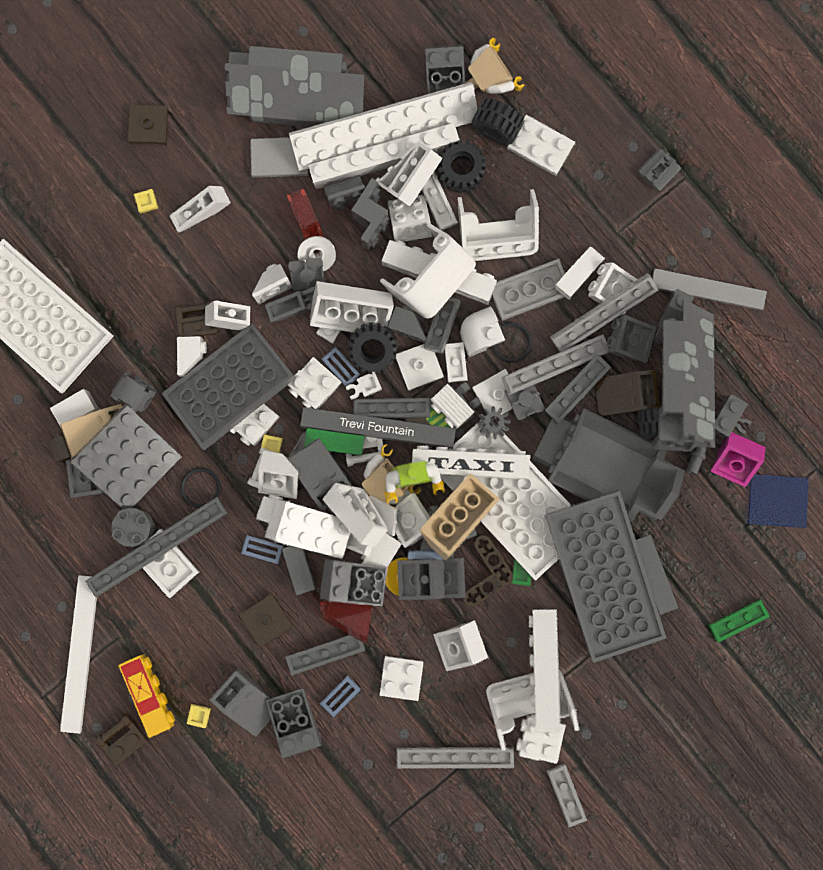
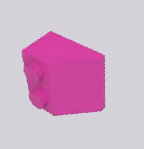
[710,432,766,487]

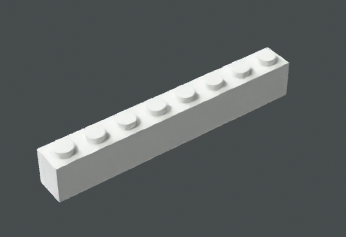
[308,123,459,189]

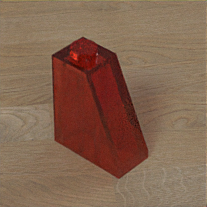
[287,189,324,240]
[320,600,372,643]

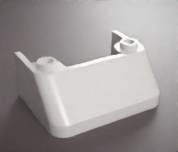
[458,189,539,261]
[380,223,476,318]
[486,669,579,751]

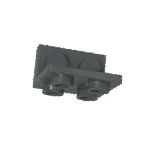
[324,175,365,210]

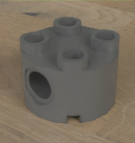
[111,371,157,413]
[111,508,155,547]

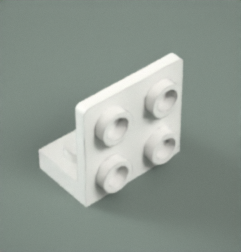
[388,195,432,242]

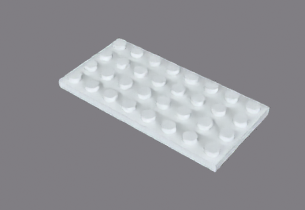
[0,239,113,393]
[440,419,571,581]

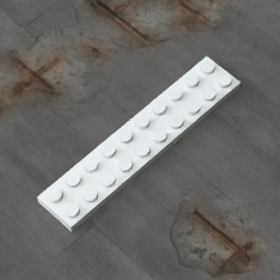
[289,82,477,171]

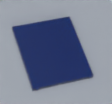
[748,474,809,528]

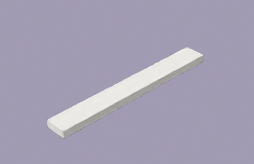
[60,575,97,733]

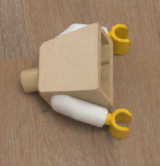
[465,38,524,94]
[362,444,421,505]

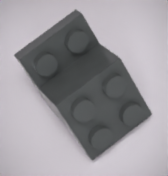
[351,178,390,251]
[398,558,465,600]

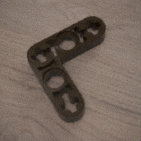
[463,536,513,607]

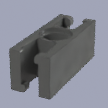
[282,545,317,595]

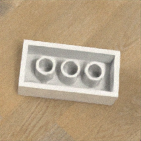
[265,499,350,559]

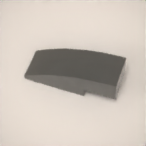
[265,286,316,323]

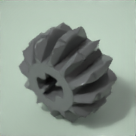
[477,406,511,439]

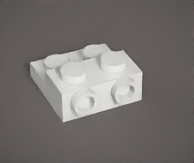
[588,263,638,315]
[288,357,342,409]
[230,404,279,446]
[394,493,430,548]
[516,715,566,764]

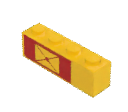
[118,654,175,738]

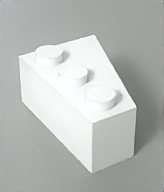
[323,483,388,546]

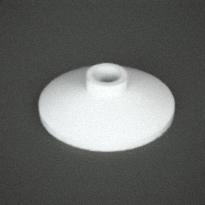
[298,236,336,271]

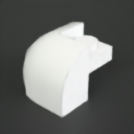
[460,307,505,357]

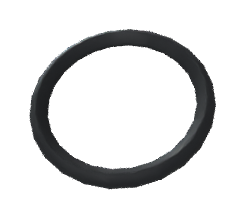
[492,323,532,362]
[181,468,221,508]

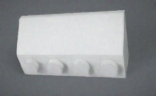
[310,281,394,332]

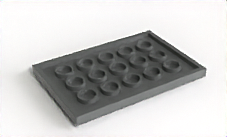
[162,323,296,450]

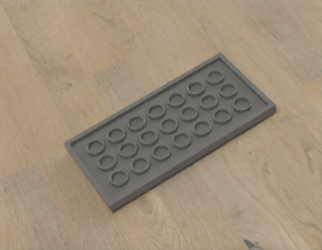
[545,490,666,663]

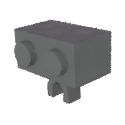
[715,394,752,439]

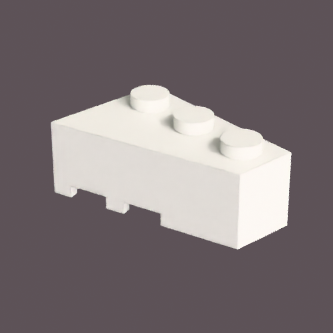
[376,141,442,206]

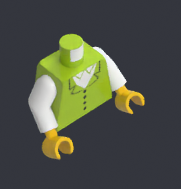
[384,461,445,504]

